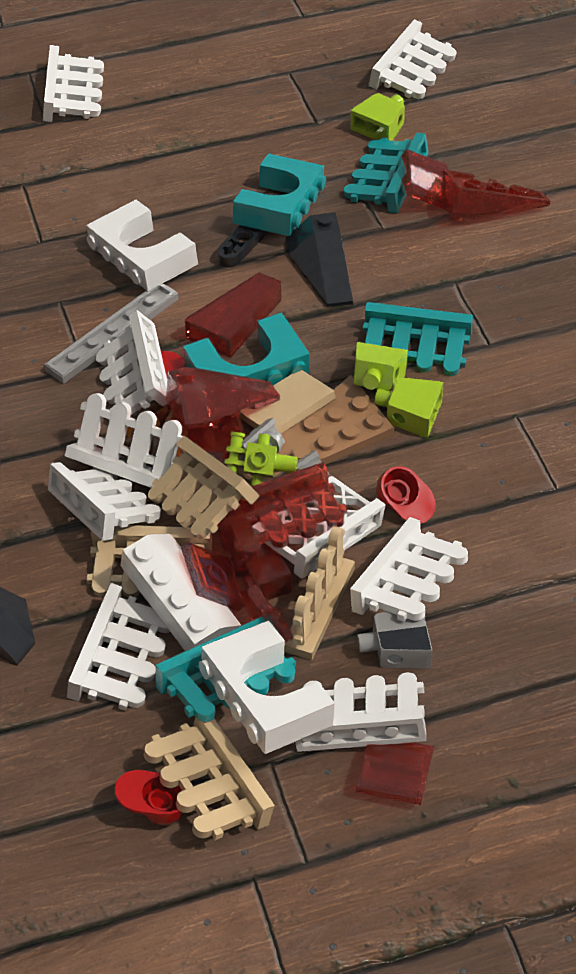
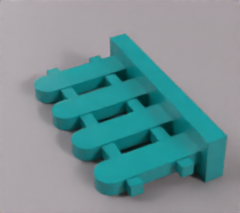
[344,133,428,213]
[363,302,473,376]
[155,617,296,722]

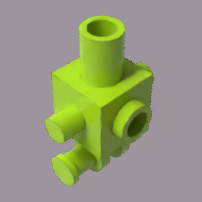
[224,432,298,487]

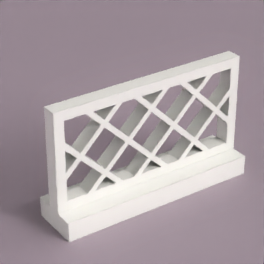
[251,476,385,579]

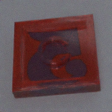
[181,542,246,611]

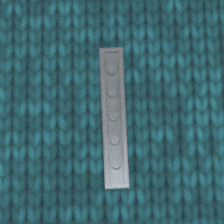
[44,284,178,384]

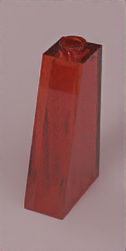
[185,272,282,358]

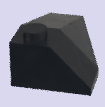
[286,212,353,308]

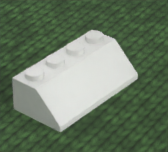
[121,534,241,651]

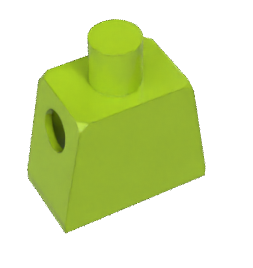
[351,93,405,141]
[353,342,408,391]
[374,377,444,438]

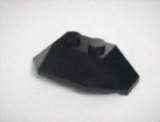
[0,587,35,666]

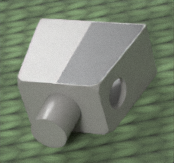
[357,611,432,669]

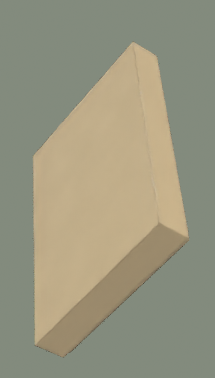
[236,370,336,434]

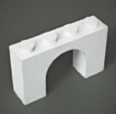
[86,200,198,291]
[199,621,335,754]

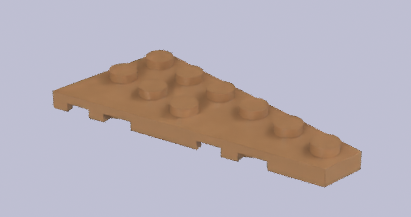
[238,375,394,494]

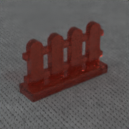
[214,462,347,558]

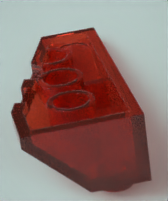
[442,169,551,221]
[166,367,280,430]

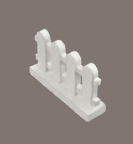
[368,19,457,99]
[43,45,104,122]
[96,310,172,420]
[65,393,183,488]
[48,462,161,541]
[350,517,468,622]
[67,583,170,711]
[295,672,426,752]

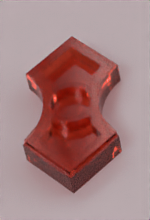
[238,585,293,643]

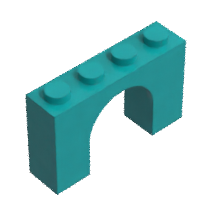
[232,153,326,236]
[183,312,310,407]

